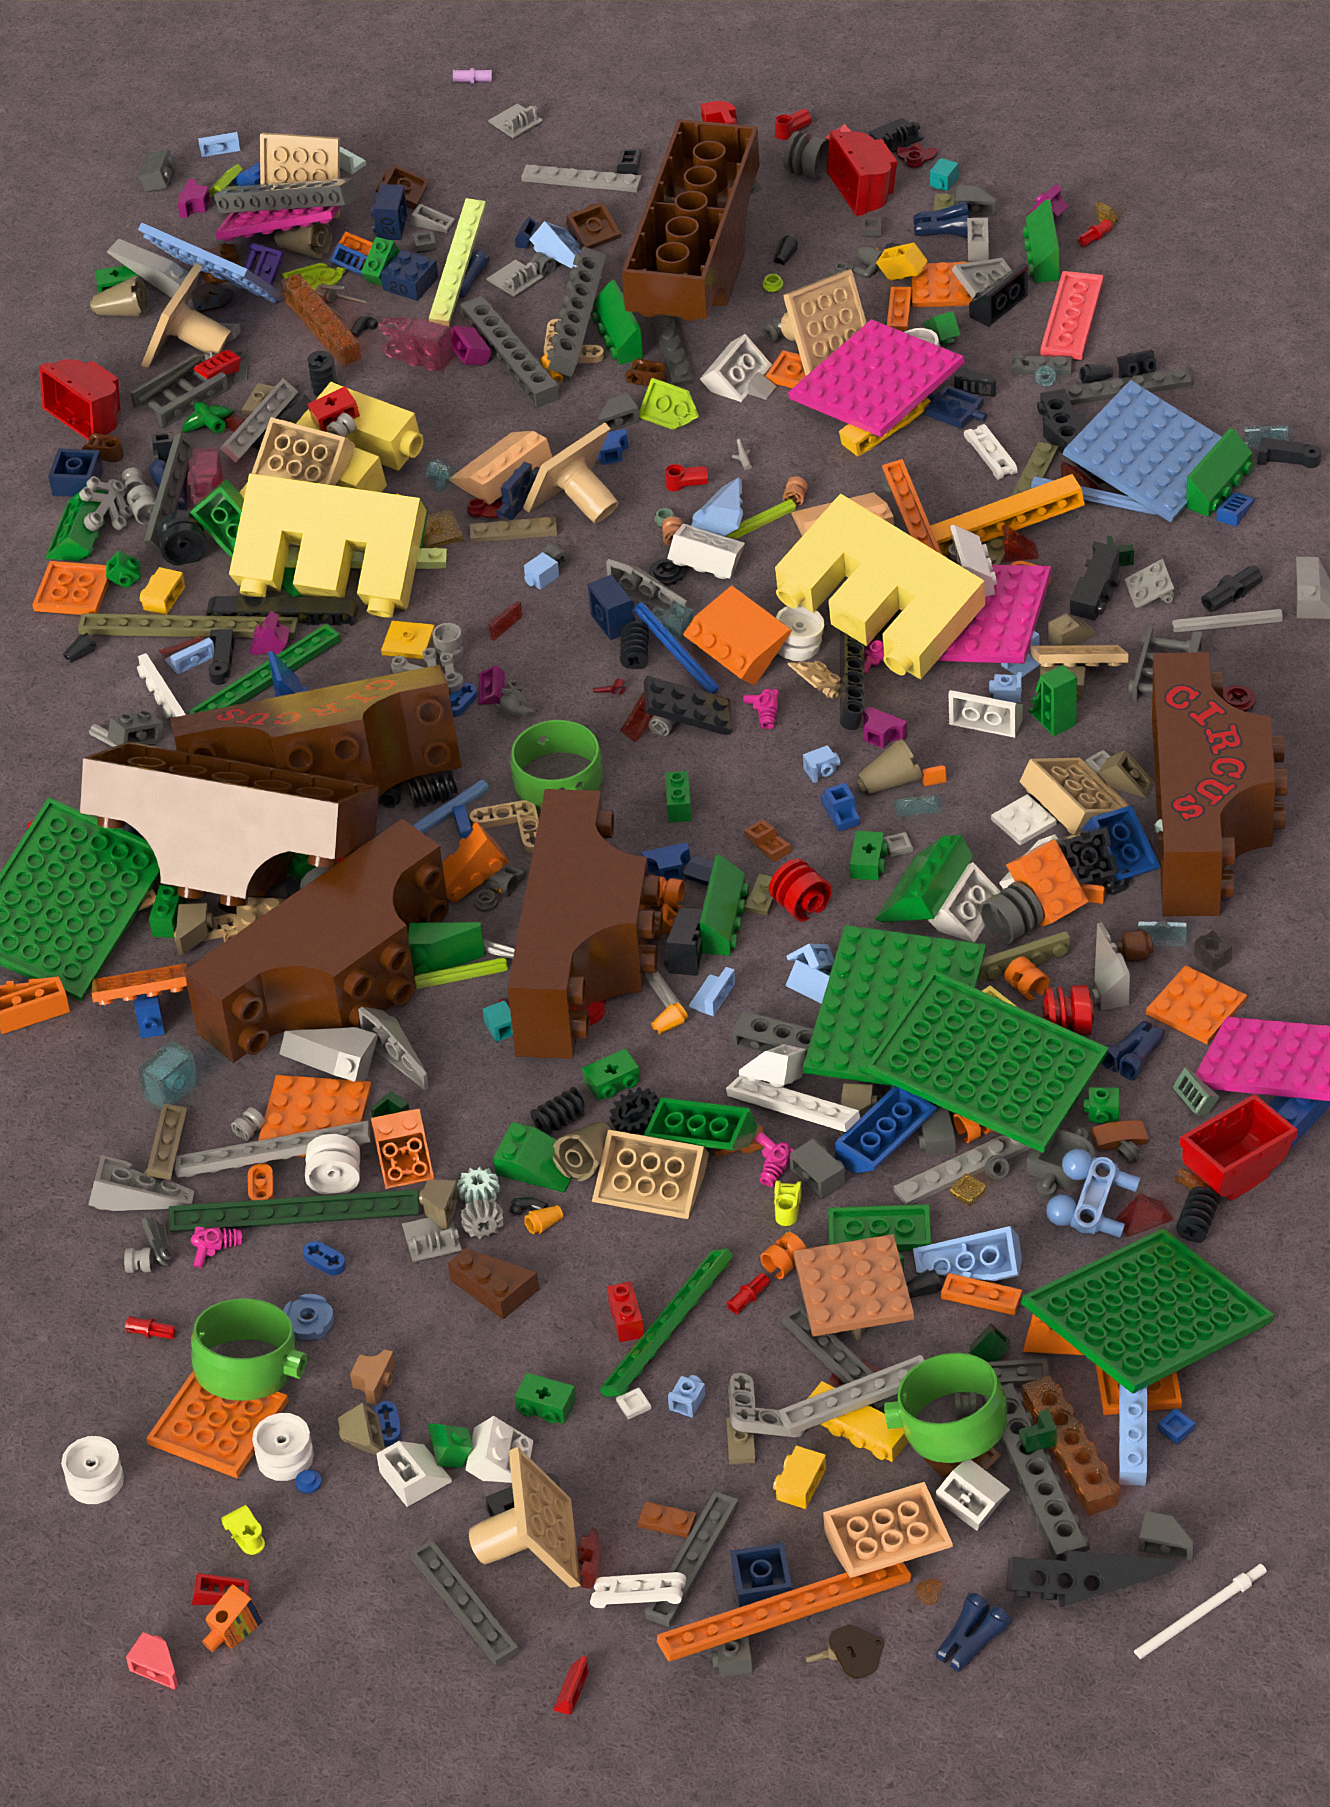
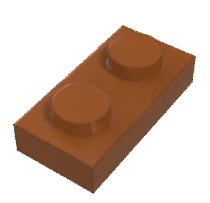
[637,1501,697,1538]

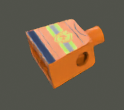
[202,1585,263,1652]

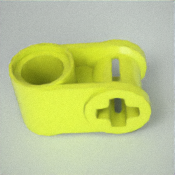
[774,1180,802,1226]
[221,1505,265,1555]

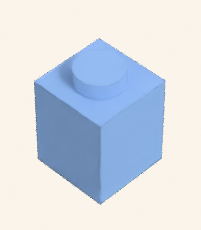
[524,552,559,590]

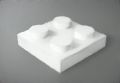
[991,794,1057,845]

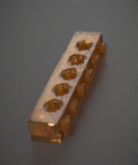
[281,273,361,367]
[1022,1375,1120,1516]

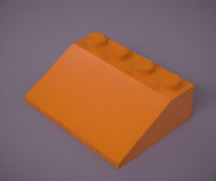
[683,585,792,685]

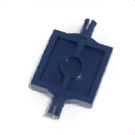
[925,385,988,429]
[496,462,540,520]

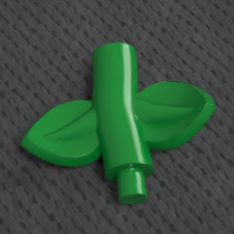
[180,402,234,434]

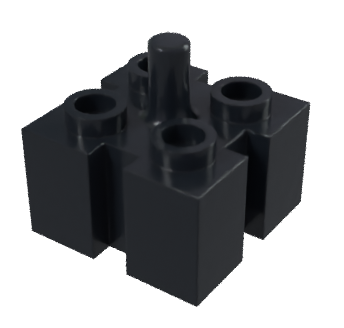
[1056,827,1119,885]

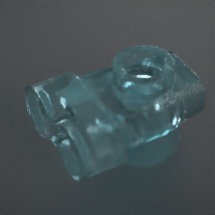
[425,459,451,492]

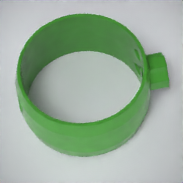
[510,720,603,811]
[191,1298,307,1401]
[884,1353,1007,1463]

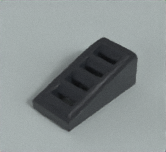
[617,149,641,175]
[954,367,996,397]

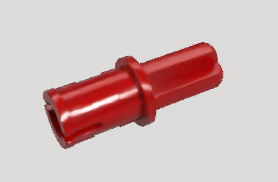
[1077,219,1113,247]
[726,1273,770,1315]
[125,1316,177,1339]

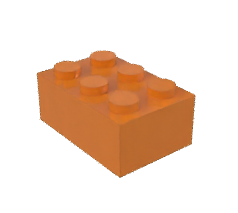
[1006,839,1089,927]

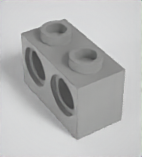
[967,218,989,262]

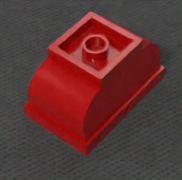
[826,129,897,217]
[39,359,120,440]
[1179,1094,1298,1201]

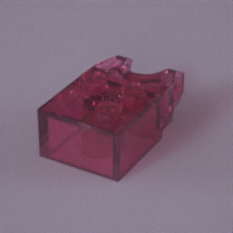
[378,317,454,372]
[188,447,223,506]

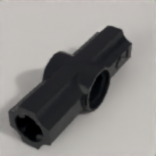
[1201,565,1263,612]

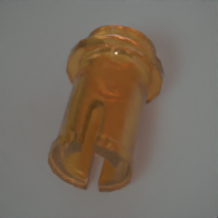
[1175,1168,1208,1189]

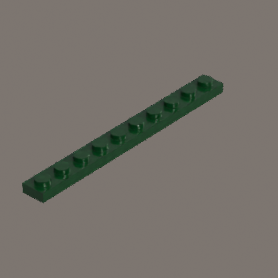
[169,1189,419,1232]

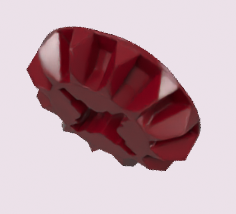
[1223,685,1256,712]

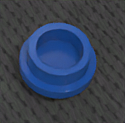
[295,1470,322,1493]

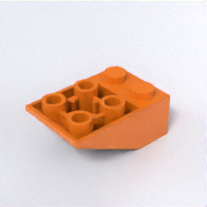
[371,1109,434,1189]

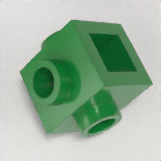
[106,550,141,588]
[1084,1087,1119,1123]

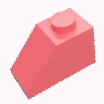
[126,1632,178,1690]

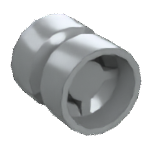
[127,485,156,525]
[433,623,464,662]

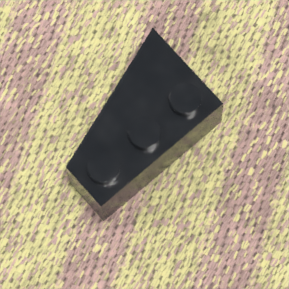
[1070,541,1122,621]
[665,907,703,976]

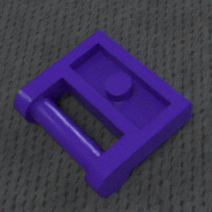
[244,243,284,285]

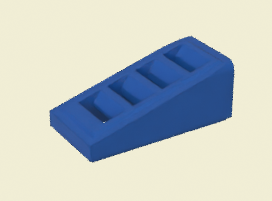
[330,243,367,277]
[1217,492,1255,527]

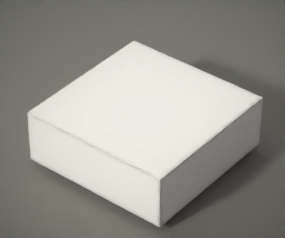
[616,1388,651,1419]

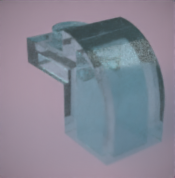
[647,602,694,640]

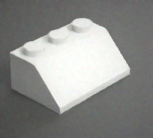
[700,334,772,402]
[667,523,745,579]
[950,525,997,597]
[949,690,1023,737]
[928,862,1001,943]

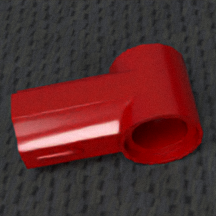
[775,108,812,140]
[665,464,708,491]

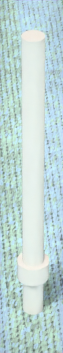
[1134,1564,1267,1659]

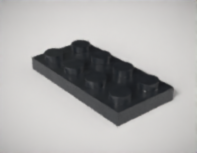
[643,676,733,735]

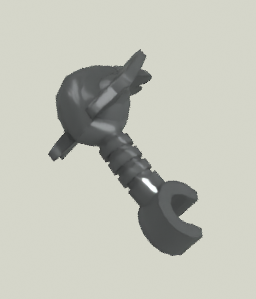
[495,680,535,722]

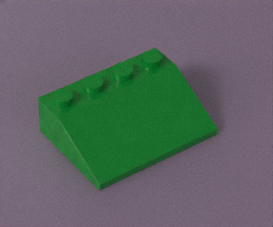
[875,835,973,922]

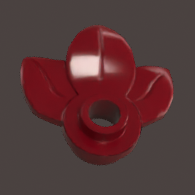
[897,142,937,167]
[466,498,503,518]

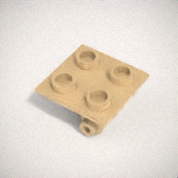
[788,661,841,699]

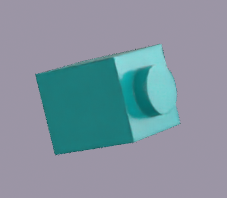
[930,158,959,191]
[483,1000,513,1042]

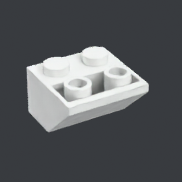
[739,1044,806,1087]
[466,1416,533,1483]
[377,1441,452,1507]
[935,1459,1010,1531]

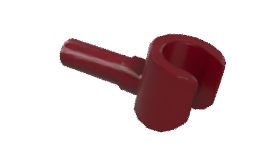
[593,678,626,695]

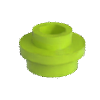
[763,274,783,292]

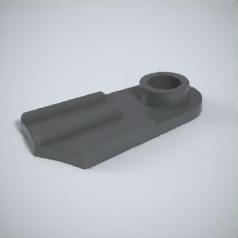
[227,350,248,384]
[141,1217,173,1267]

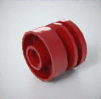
[769,858,832,922]
[1043,985,1094,1036]

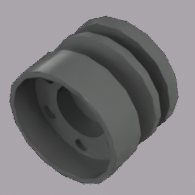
[784,131,829,180]
[980,881,1043,945]

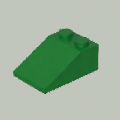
[190,478,244,558]
[408,922,485,975]
[493,1122,572,1193]

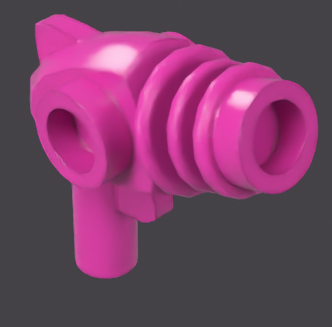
[864,640,884,674]
[743,688,779,729]
[756,1132,794,1187]
[190,1227,242,1268]

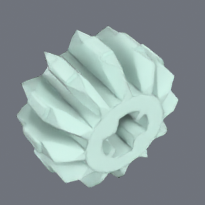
[457,1166,500,1203]

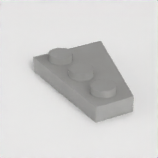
[952,258,1011,299]

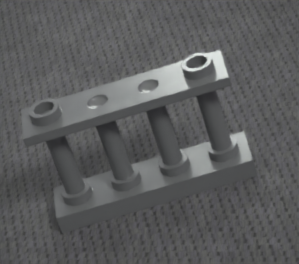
[131,354,229,429]
[1129,625,1202,701]

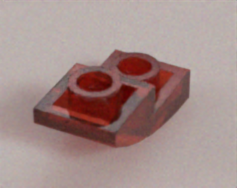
[577,1527,601,1589]

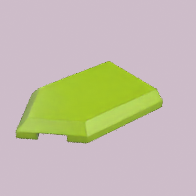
[282,263,346,300]
[639,378,699,430]

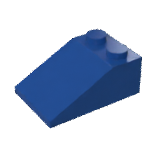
[268,651,308,697]
[1082,805,1160,880]

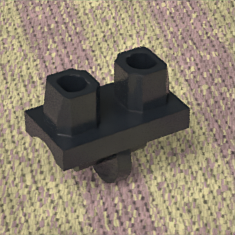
[1117,349,1157,378]

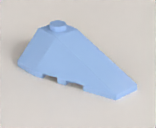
[529,221,602,279]
[691,477,743,536]
[913,1226,1022,1281]

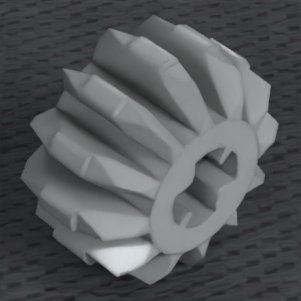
[461,1197,504,1239]

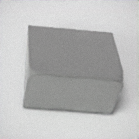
[748,372,777,400]

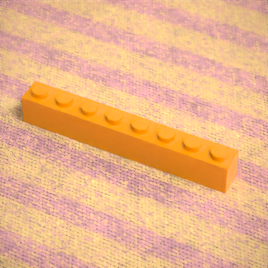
[930,474,1085,556]

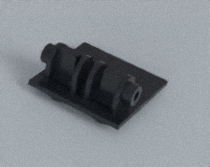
[869,118,924,153]

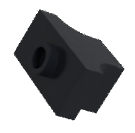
[151,432,173,462]

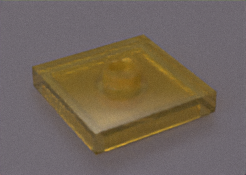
[422,509,464,548]

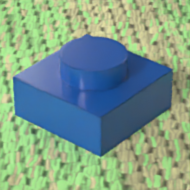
[1158,1408,1195,1444]

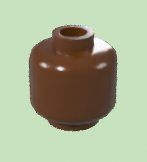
[1118,929,1154,962]

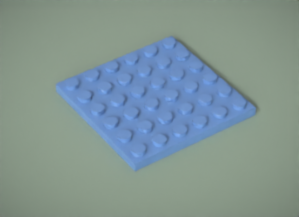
[138,222,287,304]
[1063,380,1221,523]

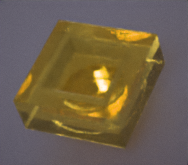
[1094,200,1119,225]
[950,1173,986,1206]

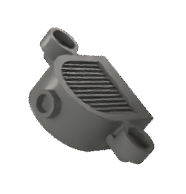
[1027,1127,1100,1199]

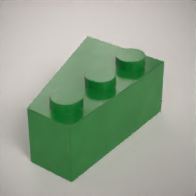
[1028,665,1078,736]

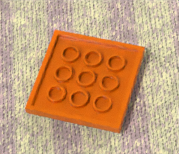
[92,963,187,1005]
[258,1075,372,1157]
[146,1371,289,1479]

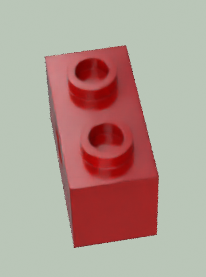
[307,386,360,432]
[607,1281,644,1343]

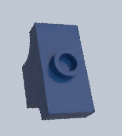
[597,429,629,465]
[820,783,860,831]
[642,843,690,881]
[134,993,165,1038]

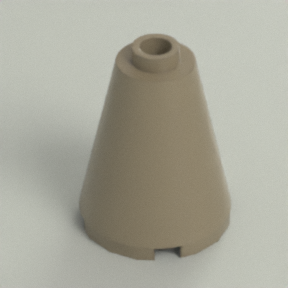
[274,221,332,259]
[90,276,149,317]
[856,738,923,795]
[553,1122,611,1181]

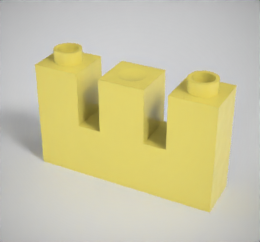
[239,382,424,546]
[229,474,427,618]
[775,494,985,680]

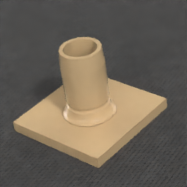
[260,132,340,218]
[141,263,231,368]
[781,269,866,376]
[523,423,619,524]
[469,1447,581,1588]

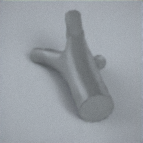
[732,438,752,470]

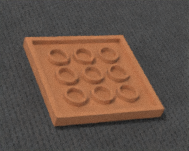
[793,1234,914,1337]

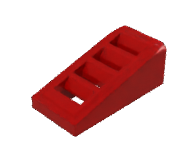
[194,350,241,379]
[192,1573,250,1605]

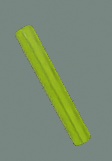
[725,499,796,540]
[414,957,508,989]

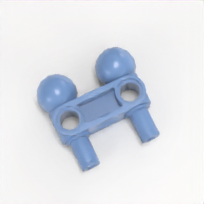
[1046,1149,1141,1238]

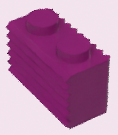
[448,325,491,366]

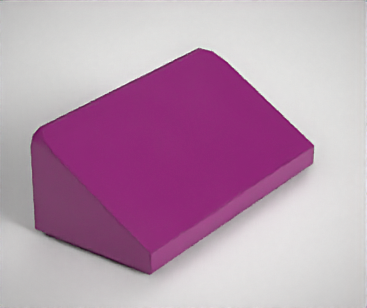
[478,665,505,705]

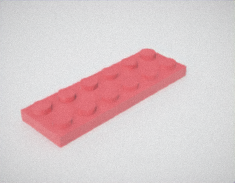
[1040,271,1104,360]

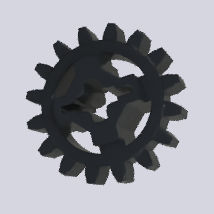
[609,1087,660,1135]

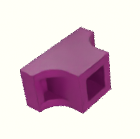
[177,179,211,218]
[1027,184,1069,221]
[249,611,290,655]
[863,706,908,749]

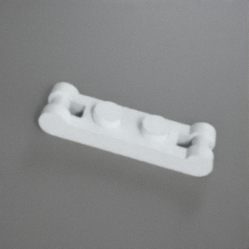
[964,424,1018,480]
[590,1572,686,1608]

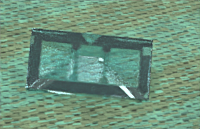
[1245,426,1288,448]
[893,795,942,817]
[1138,921,1187,947]

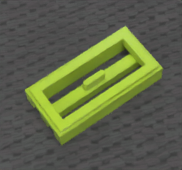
[209,164,243,197]

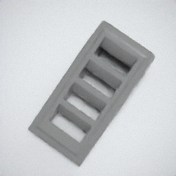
[409,204,456,233]

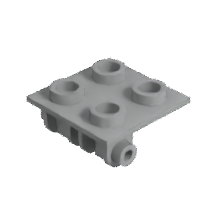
[488,104,543,138]
[486,259,544,297]
[1124,559,1175,608]
[402,1218,462,1262]

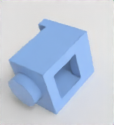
[989,672,1022,702]
[803,745,840,783]
[668,1375,706,1418]

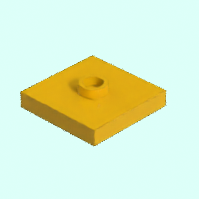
[381,621,435,659]

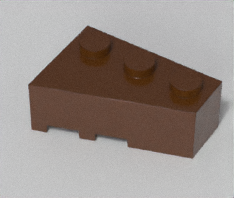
[448,1248,539,1319]

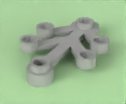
[79,476,133,531]
[391,648,464,692]

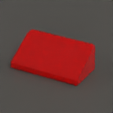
[553,1656,589,1715]

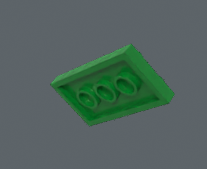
[828,1204,931,1251]

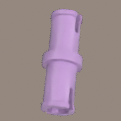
[453,68,492,84]

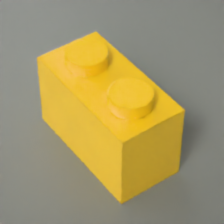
[876,243,927,280]
[140,567,185,615]
[773,1446,826,1509]

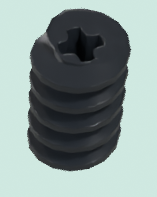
[307,351,337,397]
[620,621,649,669]
[408,771,458,809]
[530,1087,585,1135]
[1176,1186,1220,1243]

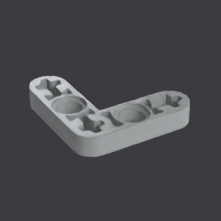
[728,1373,805,1437]

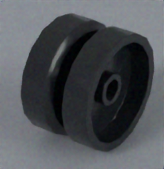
[156,510,208,566]

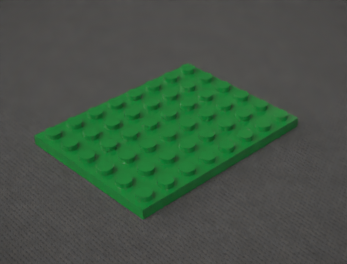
[0,797,160,1002]
[803,925,986,1086]
[865,970,1109,1153]
[1021,1228,1275,1394]

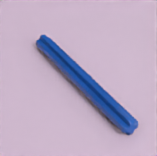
[634,602,719,694]

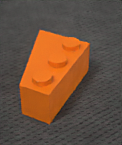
[442,822,509,903]
[0,977,70,1034]
[1023,1314,1084,1355]

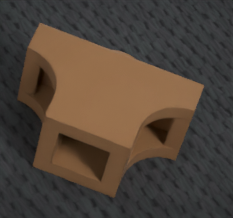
[350,1349,396,1405]

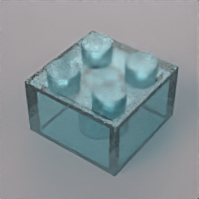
[138,1040,199,1110]

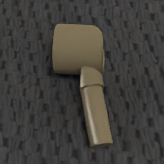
[805,1644,838,1663]

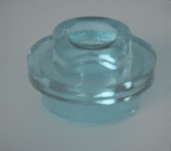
[1035,366,1056,386]

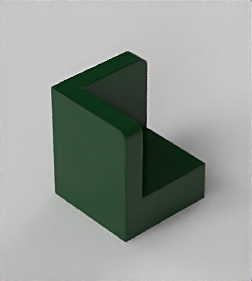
[1107,536,1134,567]
[371,1091,409,1118]
[970,1323,1010,1362]
[1019,1409,1057,1453]

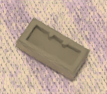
[242,383,275,415]
[726,1417,755,1465]

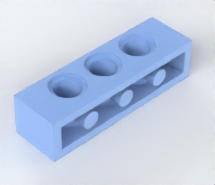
[1119,1384,1147,1486]

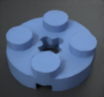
[283,1294,334,1340]

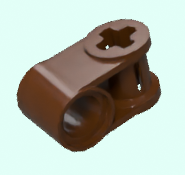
[625,358,667,386]
[82,433,124,462]

